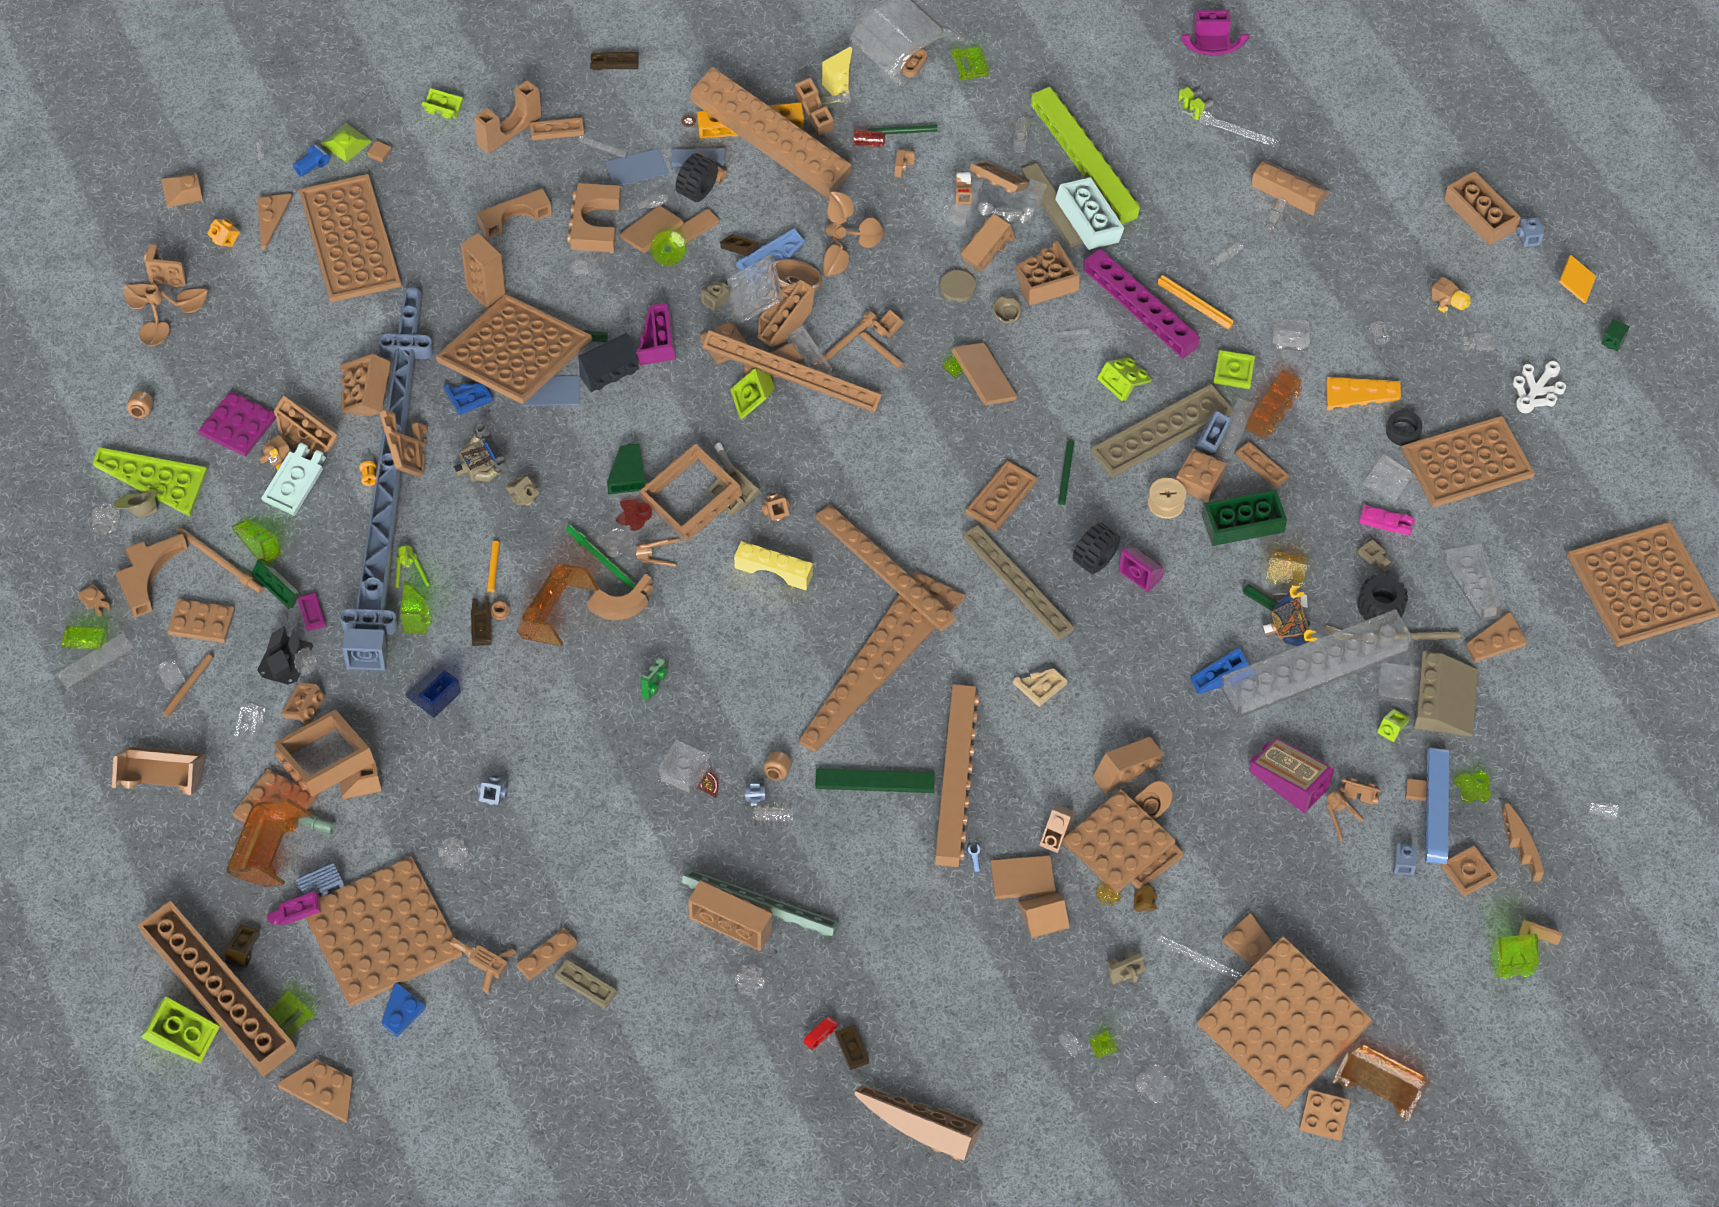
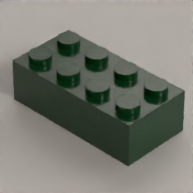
[1202,489,1287,546]

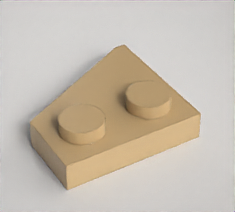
[1013,668,1067,707]

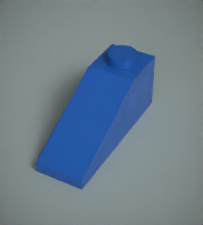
[1190,648,1255,694]

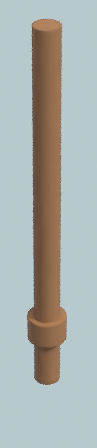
[177,527,264,594]

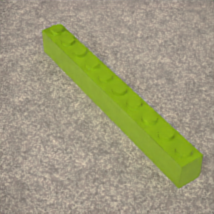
[1031,87,1140,225]

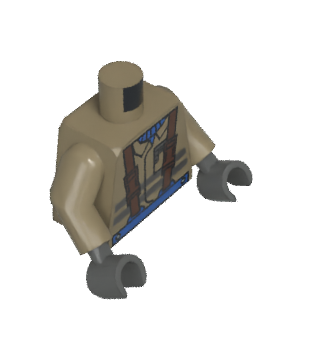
[453,423,508,482]

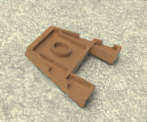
[379,410,428,477]

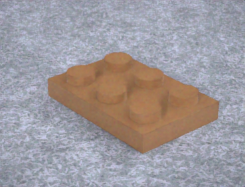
[969,160,1030,193]
[168,599,235,643]

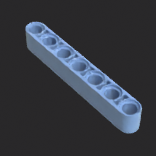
[1425,747,1449,864]

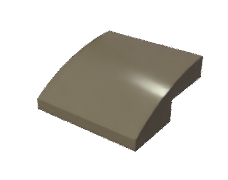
[706,467,761,516]

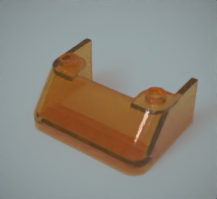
[517,564,599,646]
[227,798,312,887]
[1332,1043,1430,1122]

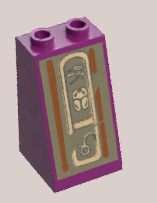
[1249,737,1334,814]

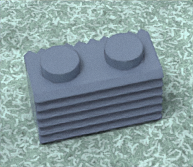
[1195,411,1231,456]
[296,863,344,897]

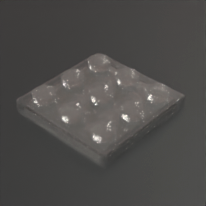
[727,255,782,325]

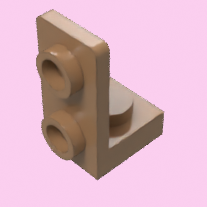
[1514,920,1562,951]

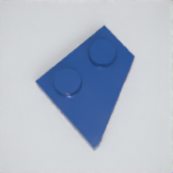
[443,384,493,415]
[382,982,426,1037]

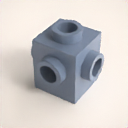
[1517,217,1544,247]
[478,775,508,805]

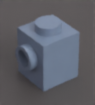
[1393,843,1417,876]

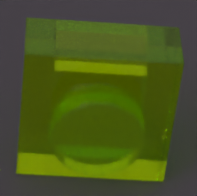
[942,356,964,379]

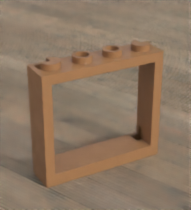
[639,444,742,542]
[273,709,375,797]

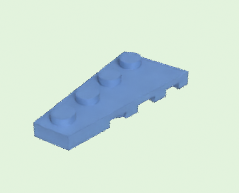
[736,228,805,292]

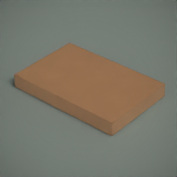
[620,205,683,253]
[990,856,1055,899]

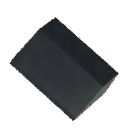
[578,333,639,392]

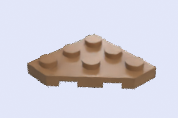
[233,769,317,826]

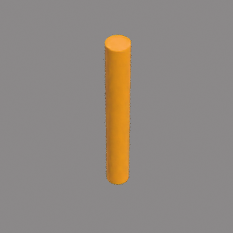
[487,541,500,592]

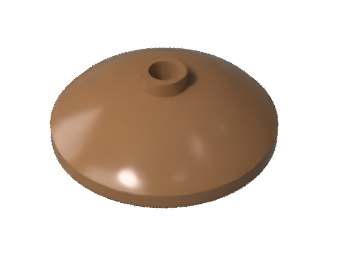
[769,259,822,290]

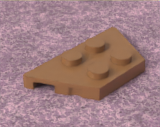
[278,1059,353,1123]

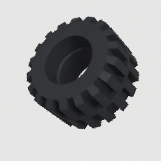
[675,153,718,202]
[1072,523,1121,574]
[1357,574,1408,626]

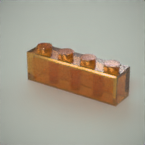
[1246,370,1302,440]

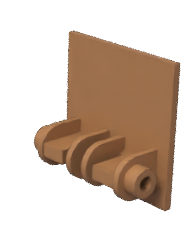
[1300,1090,1350,1141]

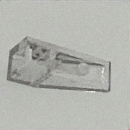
[787,326,833,374]

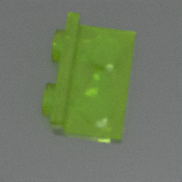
[61,625,107,650]

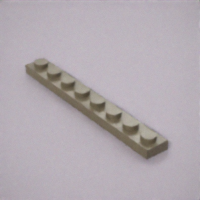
[962,525,1074,641]

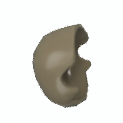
[993,296,1022,324]

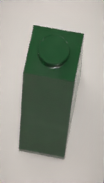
[607,443,645,495]

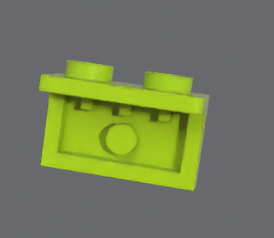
[421,88,464,119]

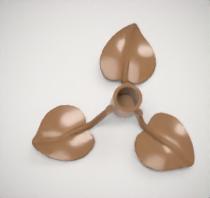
[823,192,884,276]
[124,284,208,346]

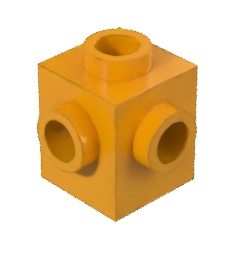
[207,218,240,247]

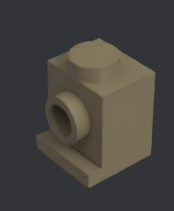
[701,281,729,311]

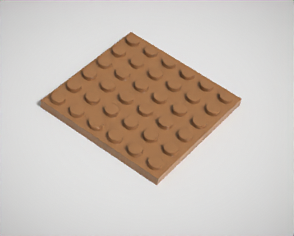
[436,294,592,404]
[1567,522,1719,647]
[305,856,462,1007]
[1197,936,1373,1110]

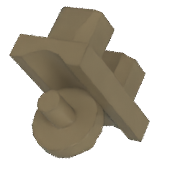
[1107,951,1146,985]

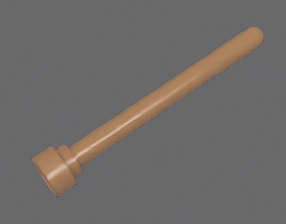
[812,311,878,370]

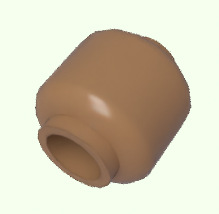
[127,391,154,418]
[763,751,792,781]

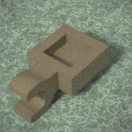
[1358,539,1391,573]

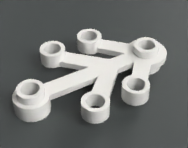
[1513,361,1566,413]

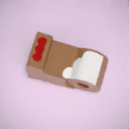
[955,172,972,205]

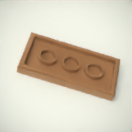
[952,343,1017,405]
[965,460,1038,532]

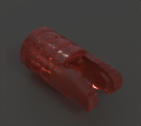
[853,130,885,147]

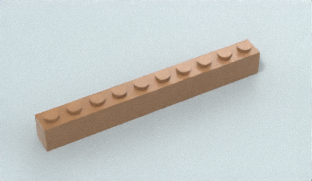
[935,684,979,867]

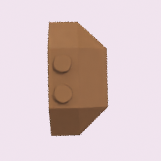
[757,280,815,348]
[274,395,339,458]

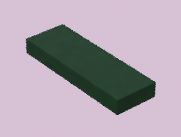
[252,558,300,609]

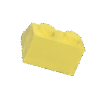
[822,47,852,98]

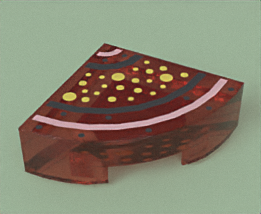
[699,771,719,798]

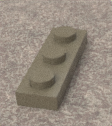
[555,960,617,1009]

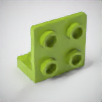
[1097,357,1152,401]

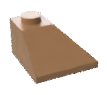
[161,172,203,208]

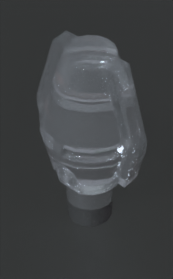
[637,193,669,209]

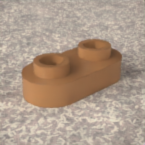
[901,48,927,77]

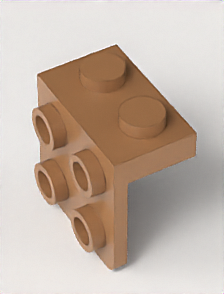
[144,244,186,287]

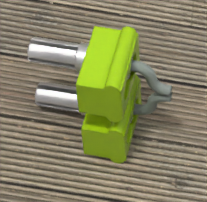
[1178,87,1214,120]

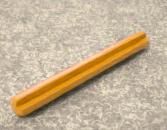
[1158,275,1234,329]

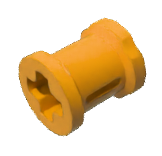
[359,461,376,486]

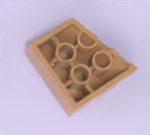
[1015,240,1079,306]
[340,354,390,416]

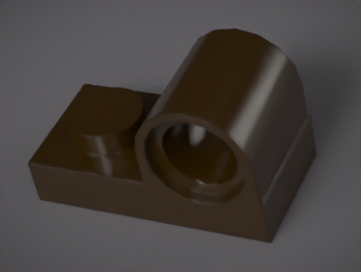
[225,925,260,968]

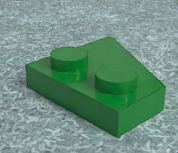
[641,658,668,700]

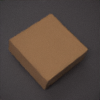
[367,141,392,163]
[1406,779,1427,801]

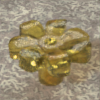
[1095,884,1121,906]

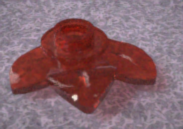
[616,500,652,531]

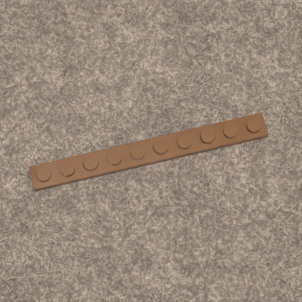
[702,331,882,413]
[816,505,956,632]

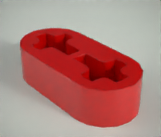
[803,1016,838,1050]

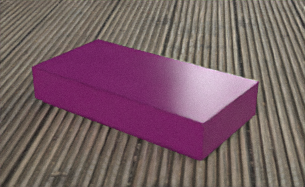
[297,593,326,632]

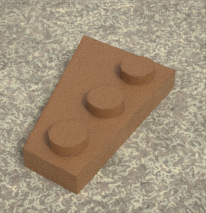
[1466,612,1527,662]

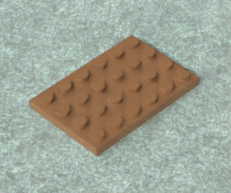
[1401,416,1535,508]

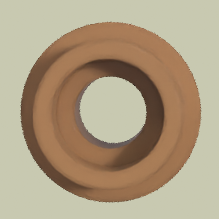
[490,601,510,620]

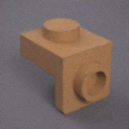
[873,310,904,339]

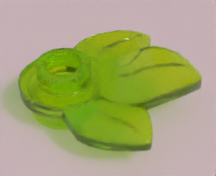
[1453,771,1491,803]

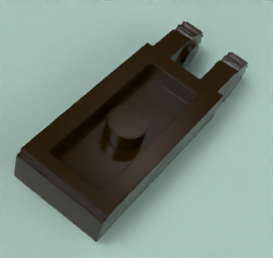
[590,52,639,70]
[471,598,492,646]

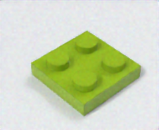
[1214,350,1255,389]

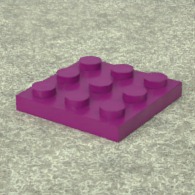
[198,391,276,457]

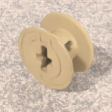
[1148,478,1186,519]

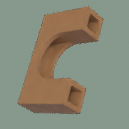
[474,80,542,154]
[567,183,621,252]

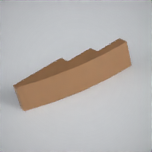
[1502,803,1544,882]

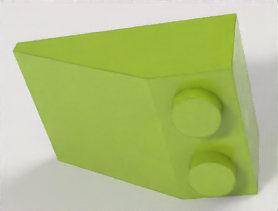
[140,997,220,1063]

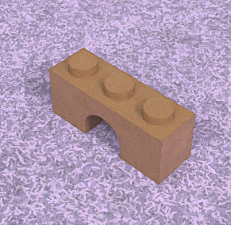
[795,78,834,137]

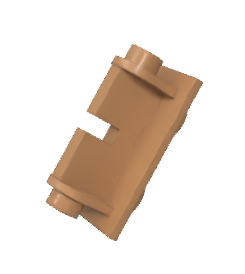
[1340,778,1381,806]

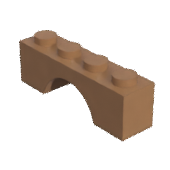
[476,189,552,238]

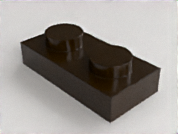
[720,234,759,256]
[835,1025,869,1070]

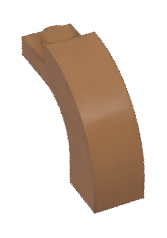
[587,574,654,620]

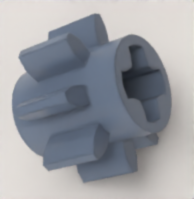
[745,781,765,806]

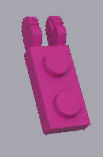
[1359,505,1415,535]

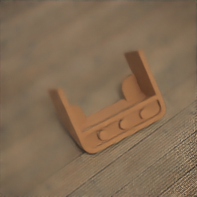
[112,747,205,795]

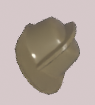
[114,490,158,517]

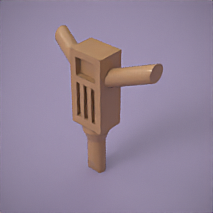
[450,937,516,994]

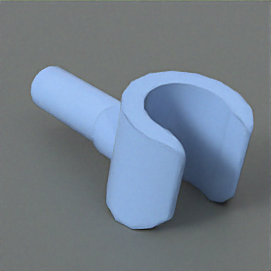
[968,844,980,872]

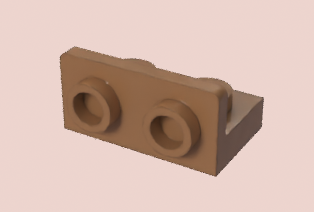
[281,683,325,726]

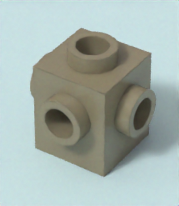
[505,476,540,506]

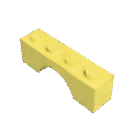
[735,541,813,590]

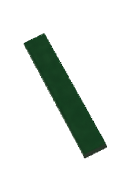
[815,768,935,793]

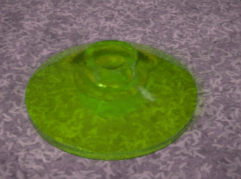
[650,230,686,266]

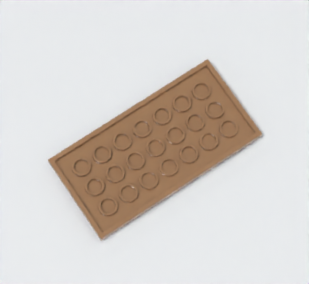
[298,174,401,303]

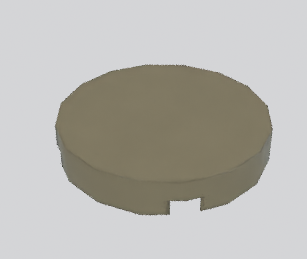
[940,270,976,302]

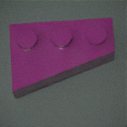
[636,303,676,365]

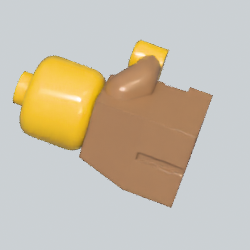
[1432,277,1471,313]

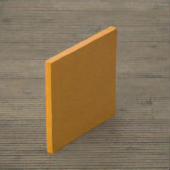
[1559,255,1596,303]

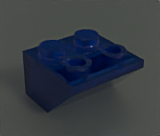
[405,669,461,718]

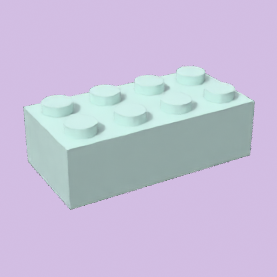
[1055,177,1124,250]

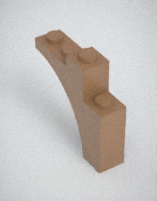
[115,534,188,618]

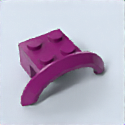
[1181,10,1250,56]

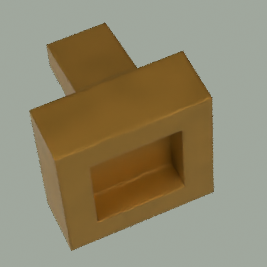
[1133,885,1158,912]

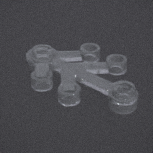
[976,202,1036,223]

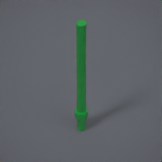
[565,524,648,598]

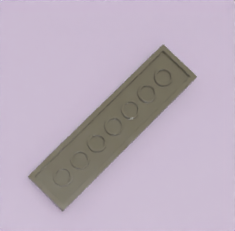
[1091,384,1233,478]

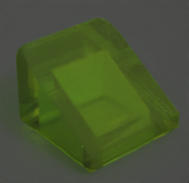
[1089,1031,1119,1058]

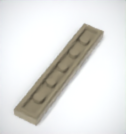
[1021,163,1084,248]

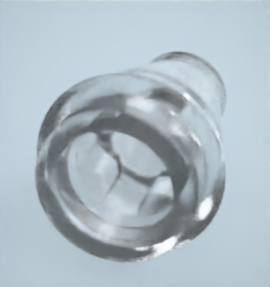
[1589,802,1619,821]

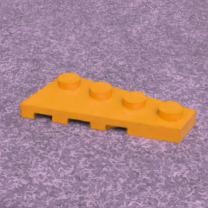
[1326,377,1401,410]

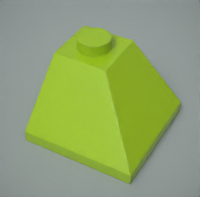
[321,123,371,163]
[730,368,775,419]

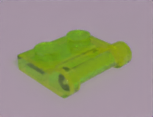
[950,46,989,81]
[267,991,315,1038]

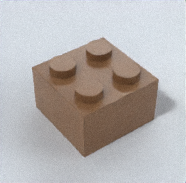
[1176,449,1227,502]

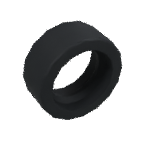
[1386,410,1423,446]

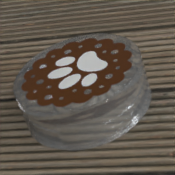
[680,114,697,132]

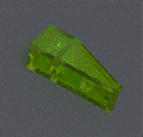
[231,519,282,563]

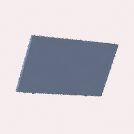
[605,148,669,186]
[520,376,580,406]

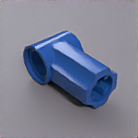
[292,145,330,177]

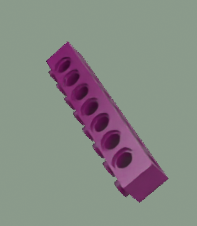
[1084,249,1200,359]

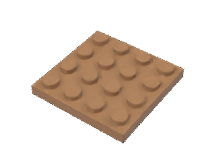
[1063,789,1175,894]

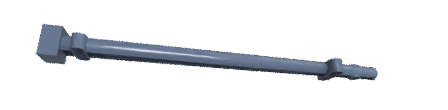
[340,287,433,671]

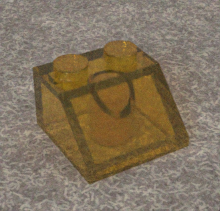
[1266,550,1309,587]

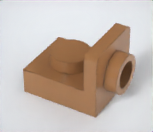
[894,150,915,178]

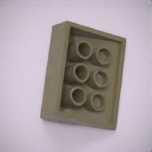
[1414,651,1478,737]

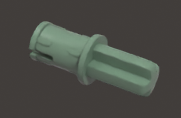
[295,812,335,835]

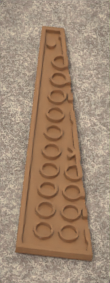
[799,571,966,753]

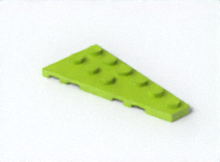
[93,447,208,517]

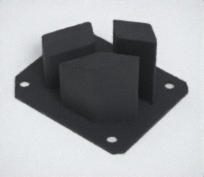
[257,626,313,685]

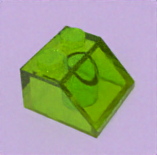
[400,581,432,634]
[1490,934,1539,979]

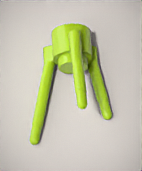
[396,545,430,588]

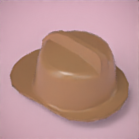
[1133,781,1173,820]

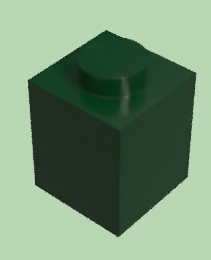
[1601,319,1630,352]

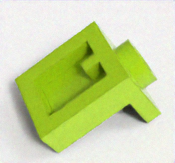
[1378,709,1410,742]

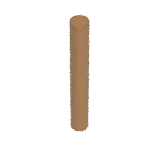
[860,331,904,369]

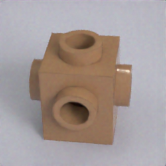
[761,493,790,521]

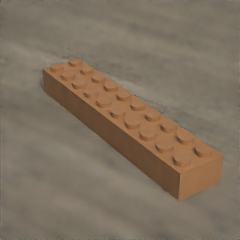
[691,67,851,199]
[137,901,296,1077]

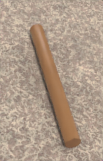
[162,654,213,717]

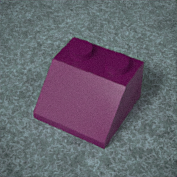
[1119,547,1164,592]

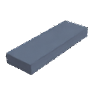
[671,148,726,167]

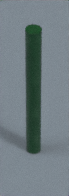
[867,125,938,135]
[1058,441,1074,505]

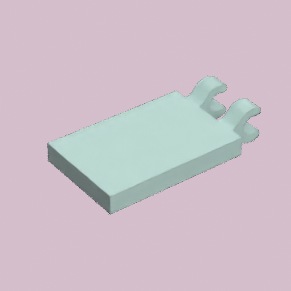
[261,443,326,516]

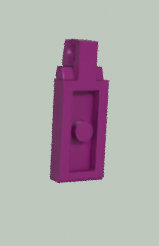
[266,891,321,926]

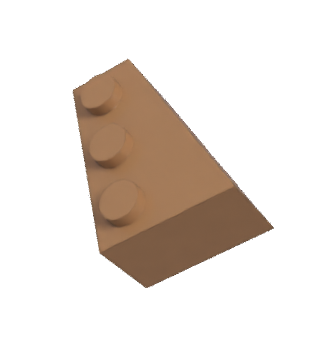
[961,214,1015,272]
[1093,737,1163,794]

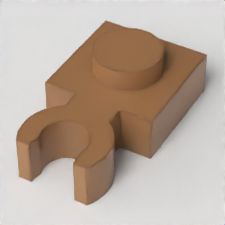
[77,584,111,617]

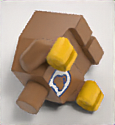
[258,435,290,470]

